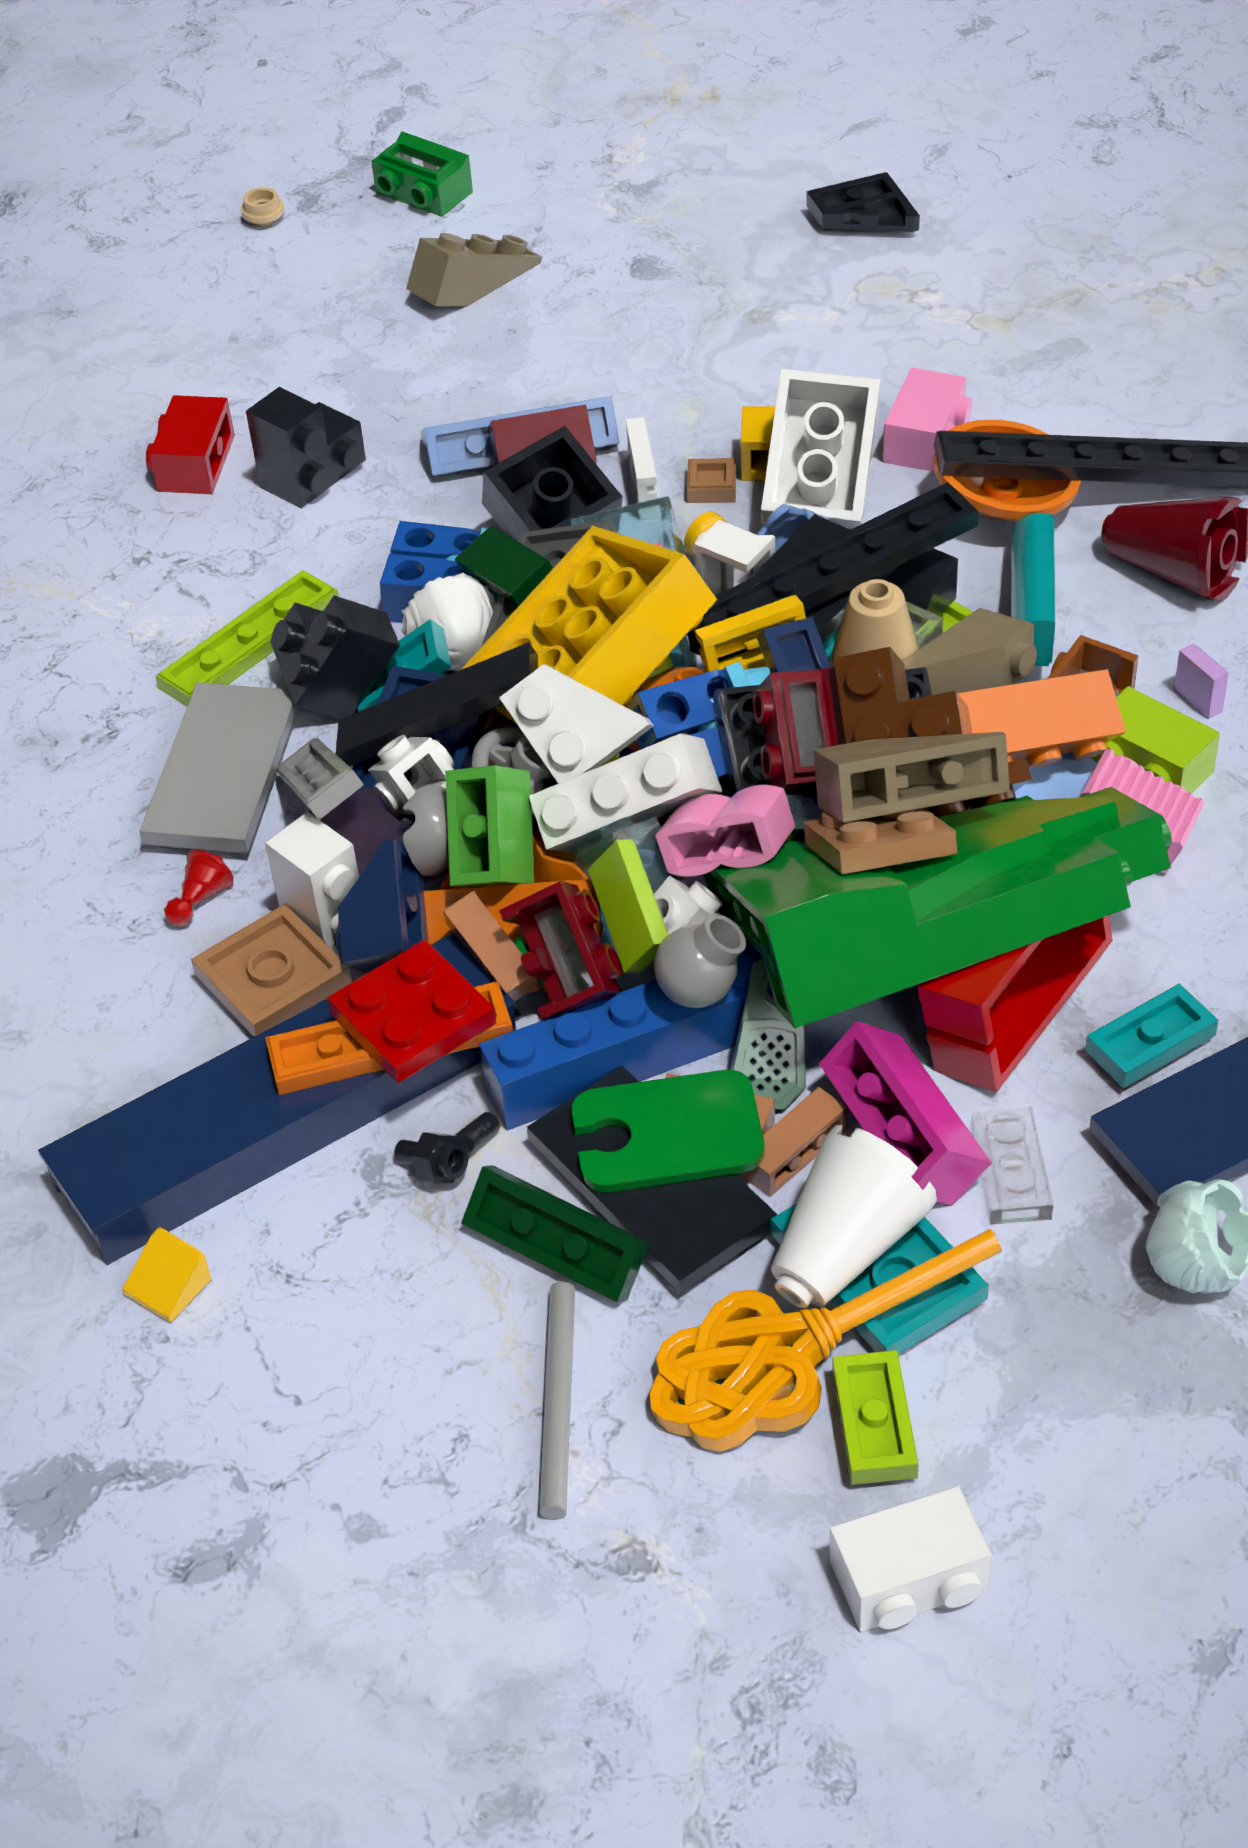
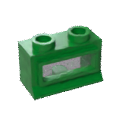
[371,131,473,217]

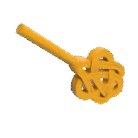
[650,1229,1002,1452]

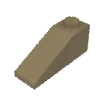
[902,608,1037,695]
[813,732,1010,823]

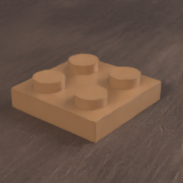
[804,808,957,874]
[191,904,352,1037]

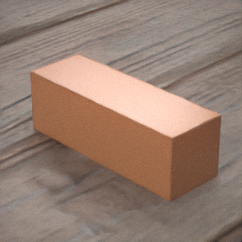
[443,891,538,1002]
[742,1087,847,1197]

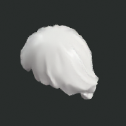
[401,573,496,671]

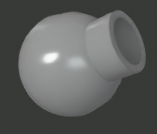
[654,914,746,1008]

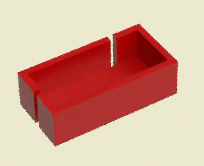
[918,915,1113,1092]

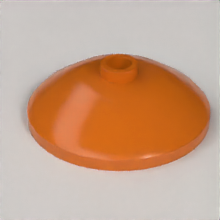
[933,419,1081,522]

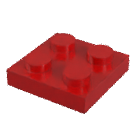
[327,939,496,1084]

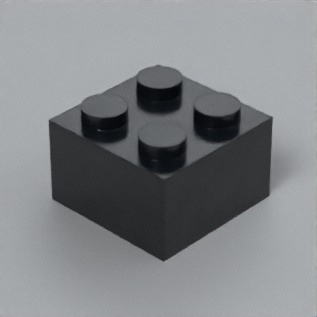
[482,426,623,541]

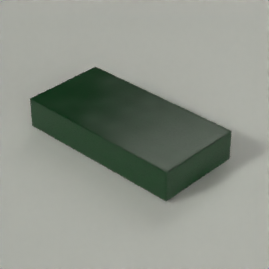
[455,526,553,606]

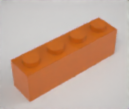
[958,669,1126,768]

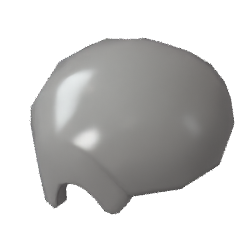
[403,784,449,877]

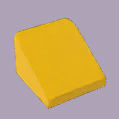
[122,1227,212,1323]

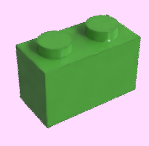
[445,765,535,888]

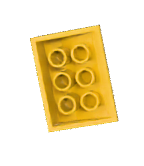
[461,526,717,725]

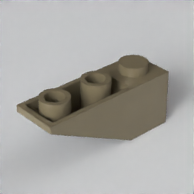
[406,233,542,307]

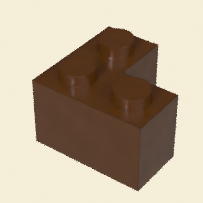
[834,647,972,744]

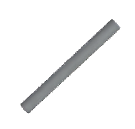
[540,1282,575,1520]

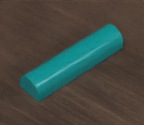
[1011,513,1055,666]

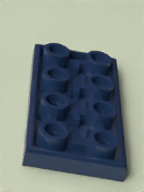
[1089,1037,1248,1209]

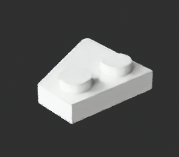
[499,664,654,784]

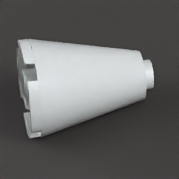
[771,1125,937,1309]

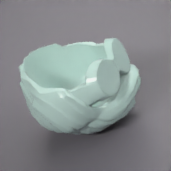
[1146,1179,1248,1294]

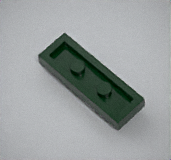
[461,1165,650,1303]

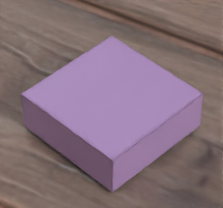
[1174,643,1229,719]

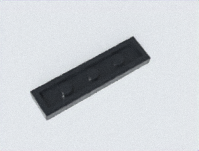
[335,642,538,767]

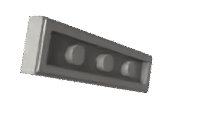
[276,738,364,820]

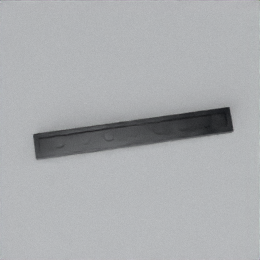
[933,430,1248,487]

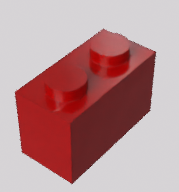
[146,395,235,495]

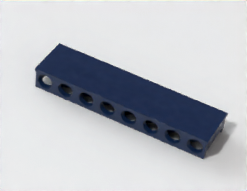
[38,933,516,1265]

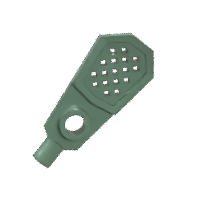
[730,957,806,1110]

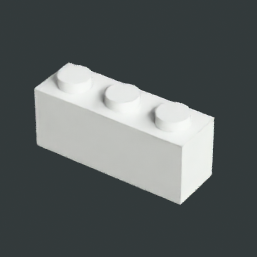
[529,733,722,852]

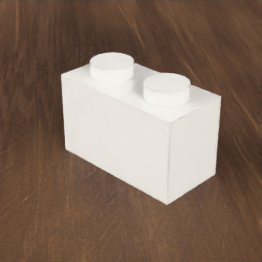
[265,812,359,948]
[830,1486,992,1633]

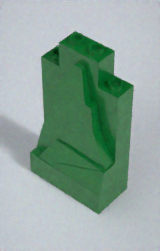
[704,787,1172,1029]

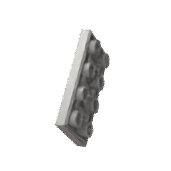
[139,683,298,853]

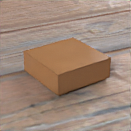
[687,458,736,503]

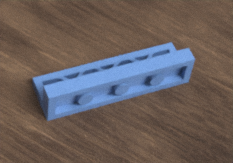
[421,396,620,477]

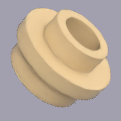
[241,187,284,226]

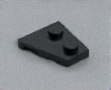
[806,172,920,232]

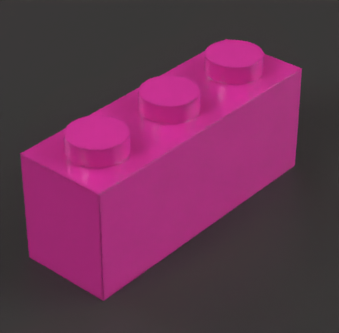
[819,1021,992,1205]

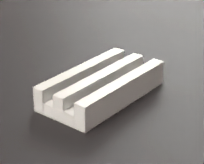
[626,417,658,517]

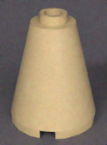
[829,579,919,667]

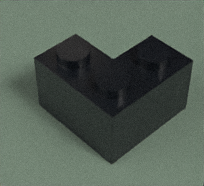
[246,387,366,509]
[270,595,400,720]

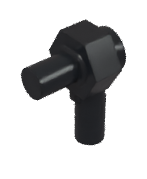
[394,1112,500,1183]

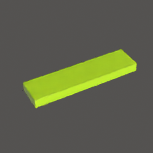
[155,570,339,707]

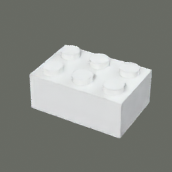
[761,369,880,530]

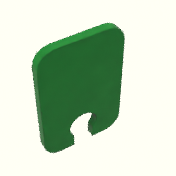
[572,1070,765,1192]

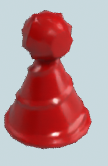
[163,850,234,928]

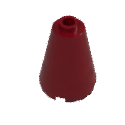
[1101,497,1248,601]

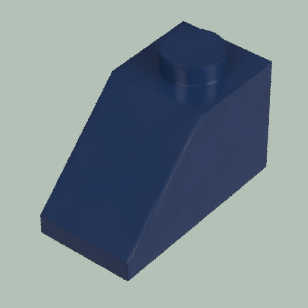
[335,839,428,973]

